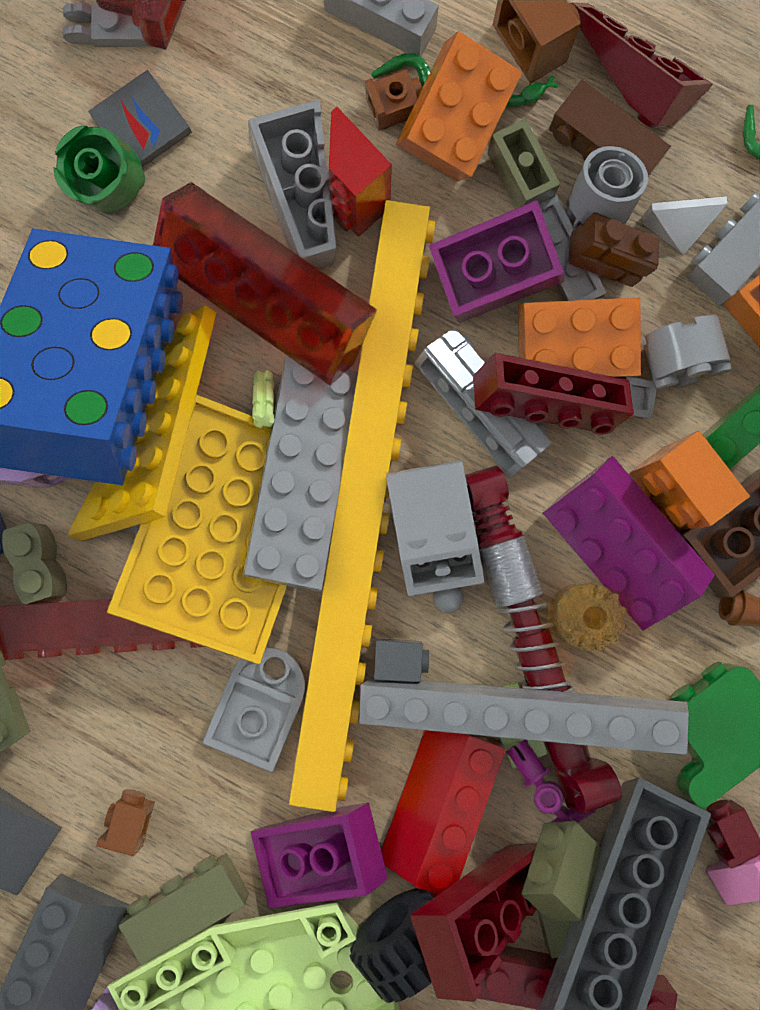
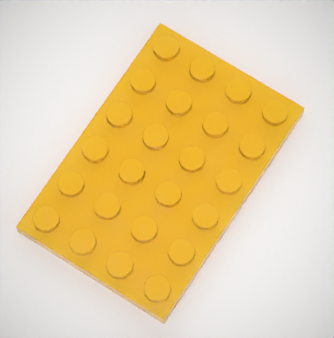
[107,394,287,664]

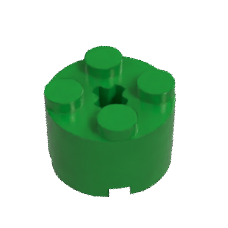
[53,125,145,214]

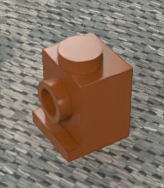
[365,69,422,131]
[96,789,155,857]

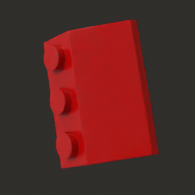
[329,107,392,237]

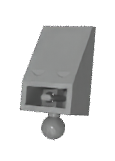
[386,460,485,613]

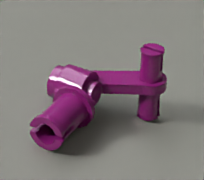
[506,739,596,827]

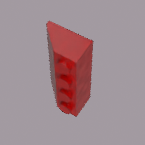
[381,730,506,895]

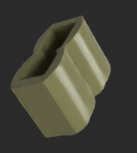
[2,522,67,604]

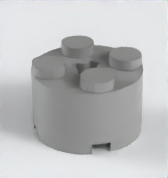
[643,315,732,390]

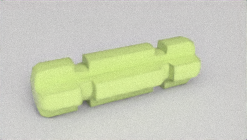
[252,370,274,428]

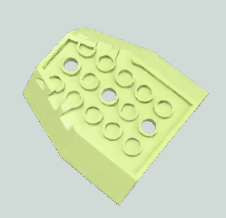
[107,902,400,1010]

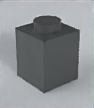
[374,638,429,682]

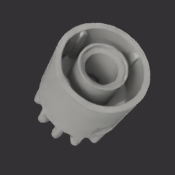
[565,146,648,230]

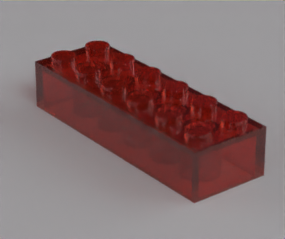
[153,182,377,386]

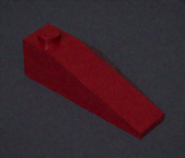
[572,2,713,128]

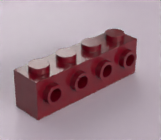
[473,352,634,435]

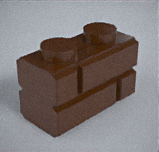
[568,212,659,287]

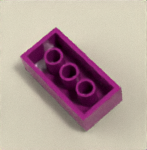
[542,456,715,631]

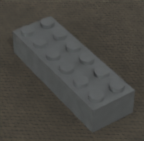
[539,777,711,1010]

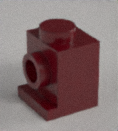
[706,800,760,869]

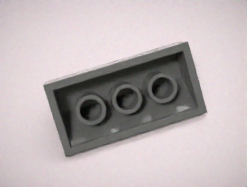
[0,874,129,1010]

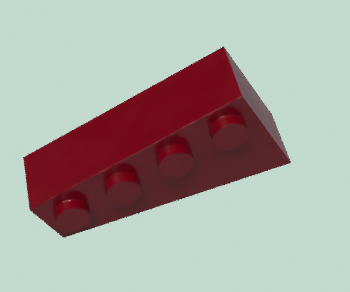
[410,843,537,1002]

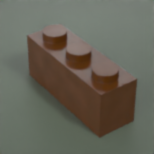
[549,80,671,177]

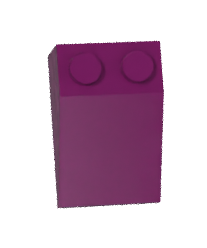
[250,802,388,908]

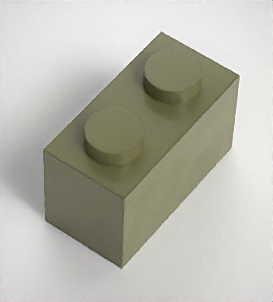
[487,118,560,209]
[521,821,602,921]

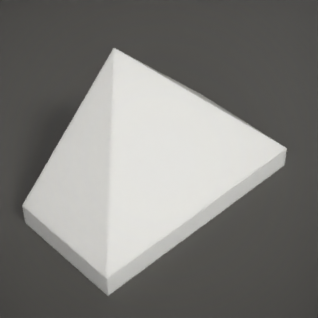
[642,196,727,255]

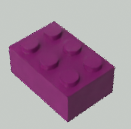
[428,200,565,323]

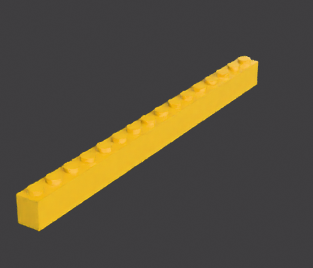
[289,200,436,812]

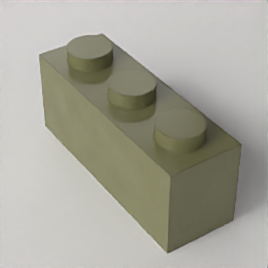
[118,853,249,966]

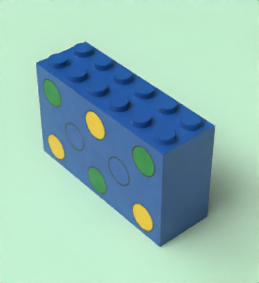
[0,228,183,486]

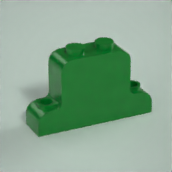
[671,662,760,810]

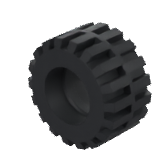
[350,888,433,1003]

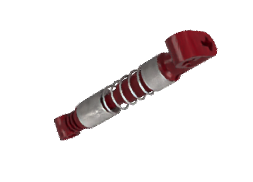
[465,466,622,814]

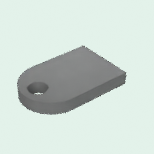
[202,647,306,772]

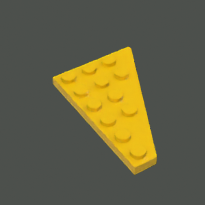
[68,305,217,541]

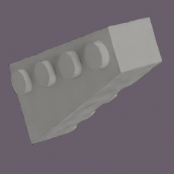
[248,99,336,275]

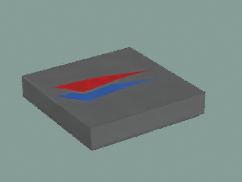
[88,69,192,167]

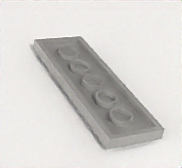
[242,354,358,592]

